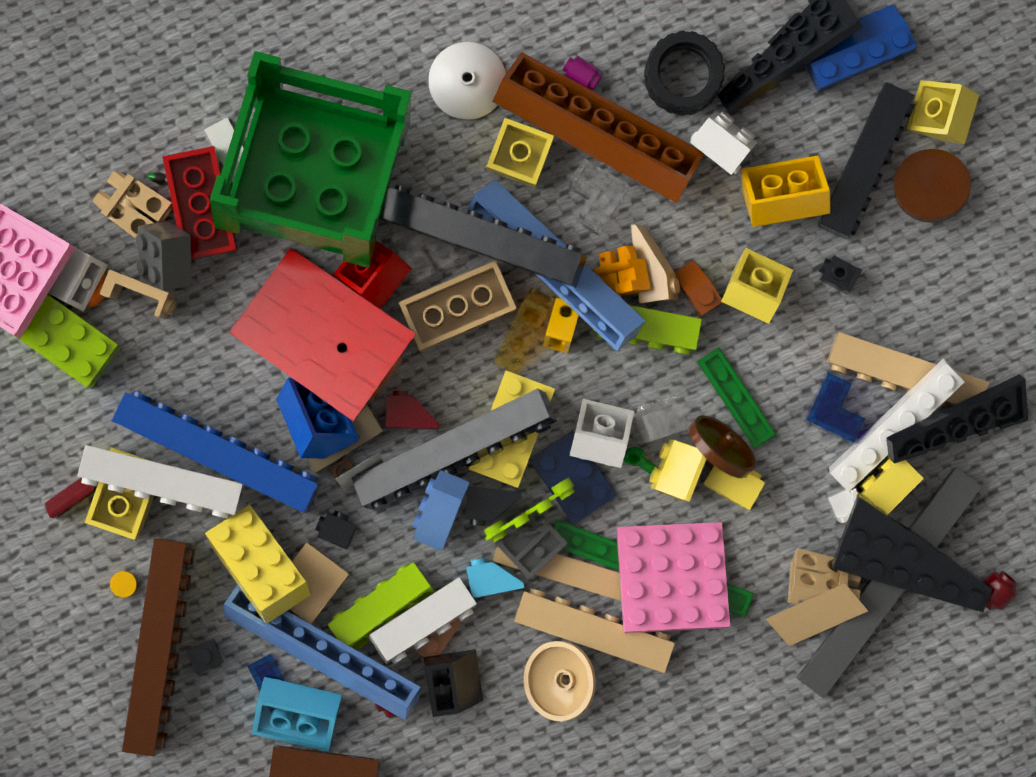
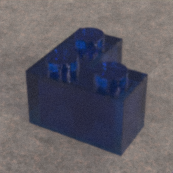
[803,372,865,444]

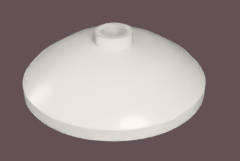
[429,42,506,120]

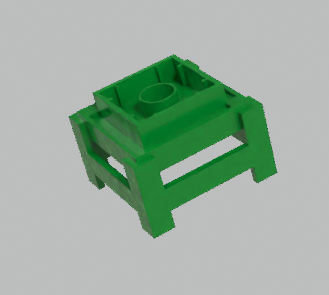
[210,51,412,268]

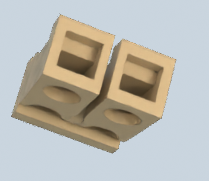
[93,171,173,239]
[788,548,861,604]

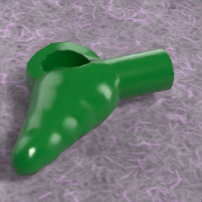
[623,447,656,474]

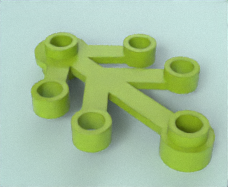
[483,477,575,542]

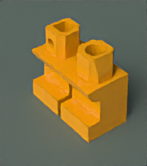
[593,246,651,298]

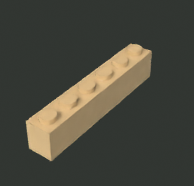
[826,332,989,408]
[514,588,675,673]

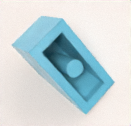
[466,558,524,598]

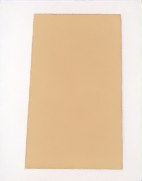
[766,583,868,646]

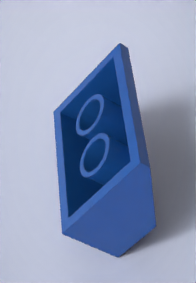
[276,378,359,459]

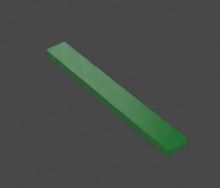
[553,519,754,618]

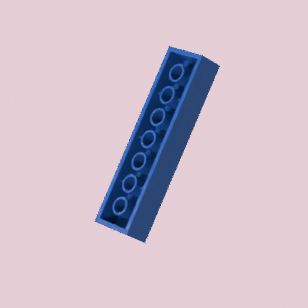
[111,390,321,514]

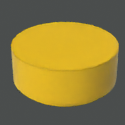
[110,571,138,598]

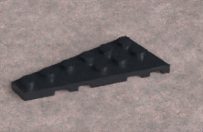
[718,0,863,116]
[831,493,992,612]

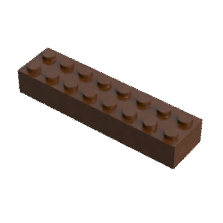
[122,539,195,757]

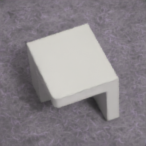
[827,488,858,523]

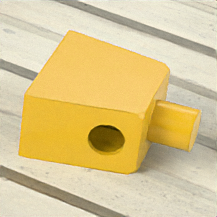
[542,298,579,354]

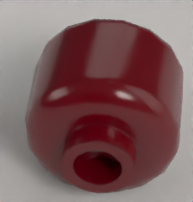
[984,571,1018,610]

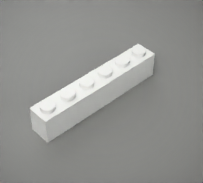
[829,358,965,492]
[77,445,242,518]

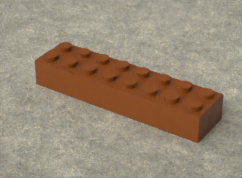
[492,52,704,203]

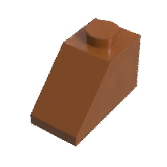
[675,260,723,318]

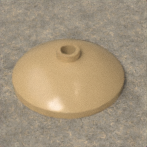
[523,641,596,721]

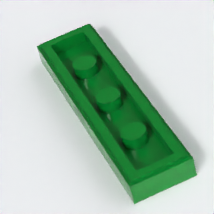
[697,347,777,449]

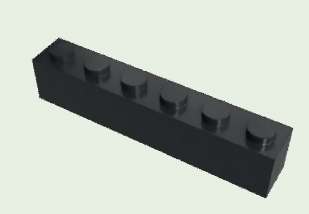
[818,82,915,240]

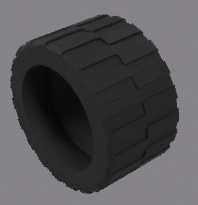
[644,31,725,116]

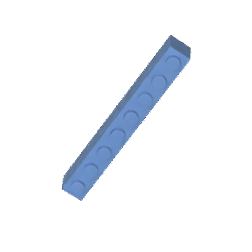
[468,180,645,351]
[224,585,421,721]

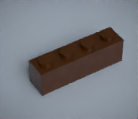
[269,745,380,777]

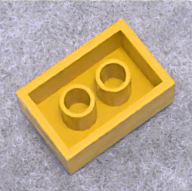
[741,155,830,227]

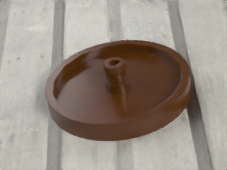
[894,149,971,223]
[689,415,756,478]

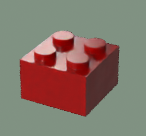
[333,241,412,309]

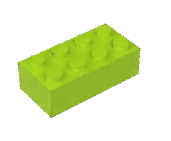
[15,294,122,389]

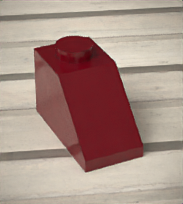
[386,391,439,430]

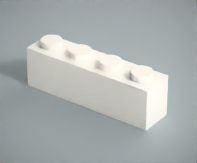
[369,578,476,665]

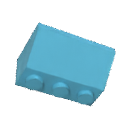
[252,677,342,752]

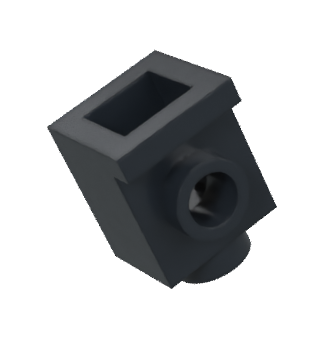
[818,255,862,295]

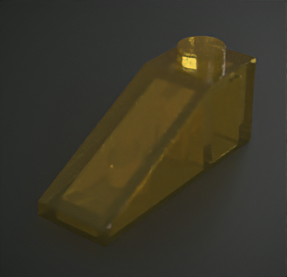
[493,287,555,374]

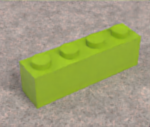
[592,305,702,355]
[328,562,435,651]

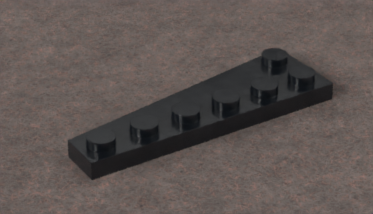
[886,374,1028,464]

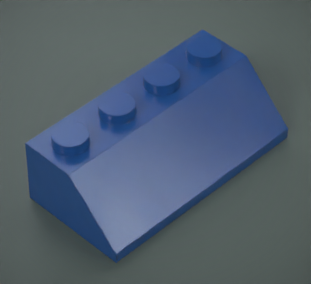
[806,4,917,93]

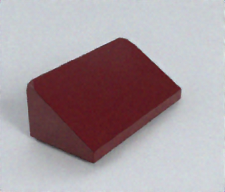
[45,478,97,519]

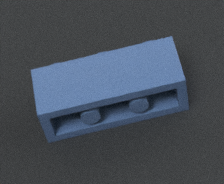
[412,470,470,551]

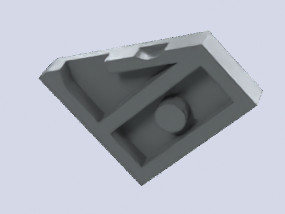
[495,524,568,580]

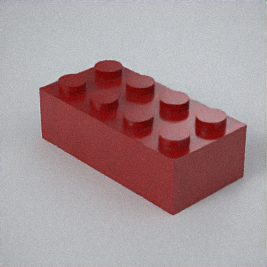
[162,146,238,260]

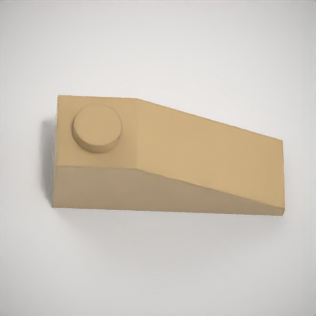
[631,224,680,304]

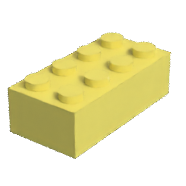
[469,371,555,488]
[205,504,311,624]

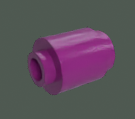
[562,55,603,91]

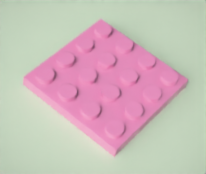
[0,204,76,339]
[616,522,730,633]

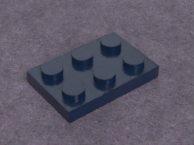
[529,430,617,525]

